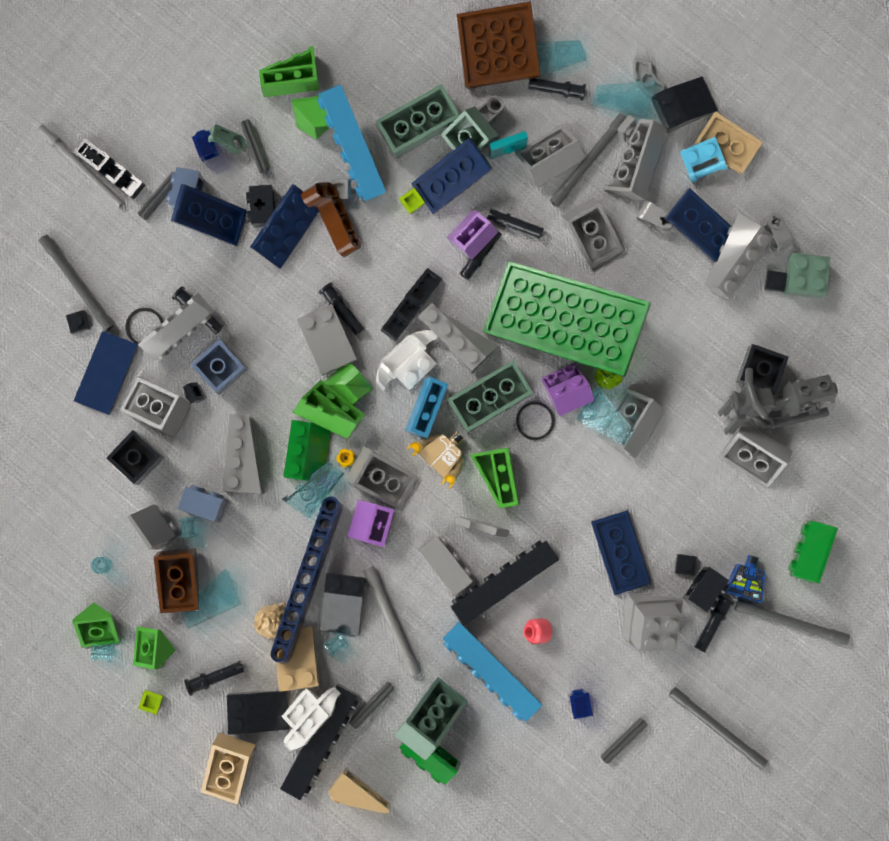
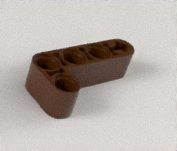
[301,182,361,257]

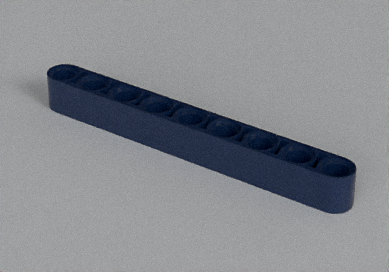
[270,496,343,664]

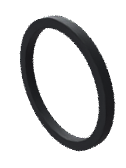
[125,308,163,344]
[516,402,554,440]

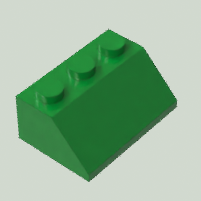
[283,420,331,483]
[788,520,838,584]
[399,742,461,785]

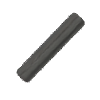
[240,119,269,173]
[138,172,173,220]
[349,682,394,729]
[601,718,648,764]

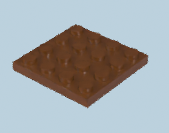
[457,1,541,89]

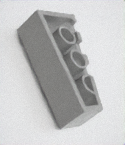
[603,119,667,200]
[705,212,773,299]
[138,293,213,361]
[418,303,499,373]

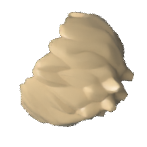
[253,602,285,639]

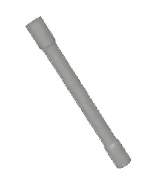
[363,566,420,677]

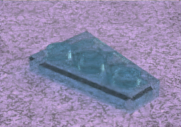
[537,40,587,78]
[592,80,656,118]
[577,387,634,445]
[282,462,344,519]
[181,569,242,629]

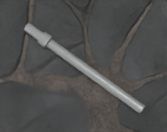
[37,125,124,208]

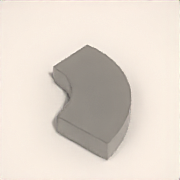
[632,57,666,99]
[456,516,510,537]

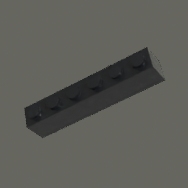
[450,540,559,626]
[280,683,359,800]

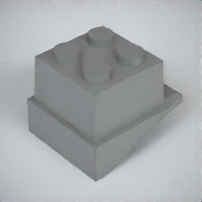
[622,593,683,651]

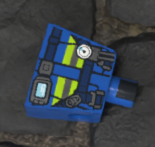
[725,555,765,603]

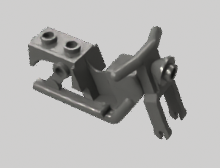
[718,368,838,435]

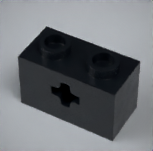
[246,185,275,227]

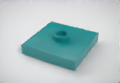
[489,131,528,159]

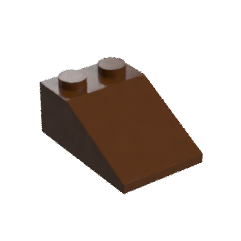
[154,548,199,613]

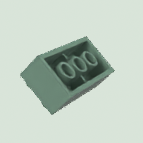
[376,84,460,159]
[447,360,533,434]
[394,677,468,760]

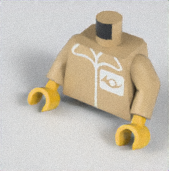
[407,432,465,489]

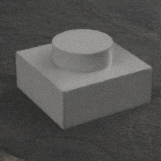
[617,115,636,140]
[331,179,351,199]

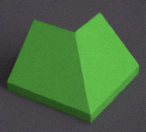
[292,96,329,140]
[324,363,373,406]
[72,602,120,648]
[133,626,176,670]

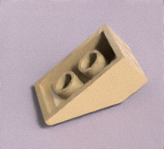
[276,626,320,692]
[201,732,256,805]
[328,768,391,813]

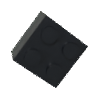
[736,344,789,394]
[106,430,165,485]
[682,566,729,613]

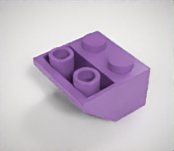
[446,210,498,260]
[541,363,594,416]
[347,500,395,547]

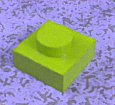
[399,188,425,215]
[138,689,164,715]

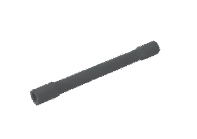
[549,113,627,207]
[38,234,115,332]
[735,599,850,645]
[668,687,768,769]

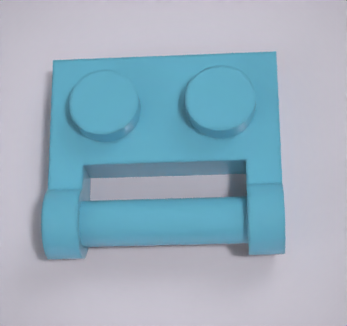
[680,136,728,183]

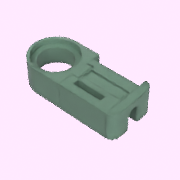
[208,124,247,154]

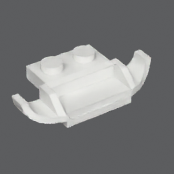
[376,330,437,390]
[282,687,341,751]

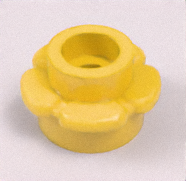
[336,449,355,467]

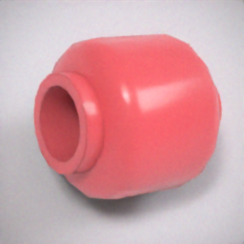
[524,618,553,644]

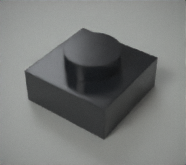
[764,270,787,293]
[66,310,91,334]
[183,382,205,404]
[674,554,697,576]

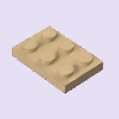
[694,112,763,175]

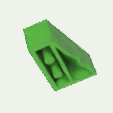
[259,46,320,98]
[292,380,365,438]
[470,447,521,508]

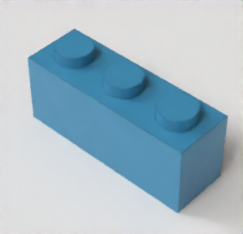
[405,377,448,438]

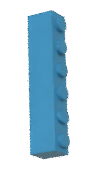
[317,84,386,201]
[443,621,542,722]

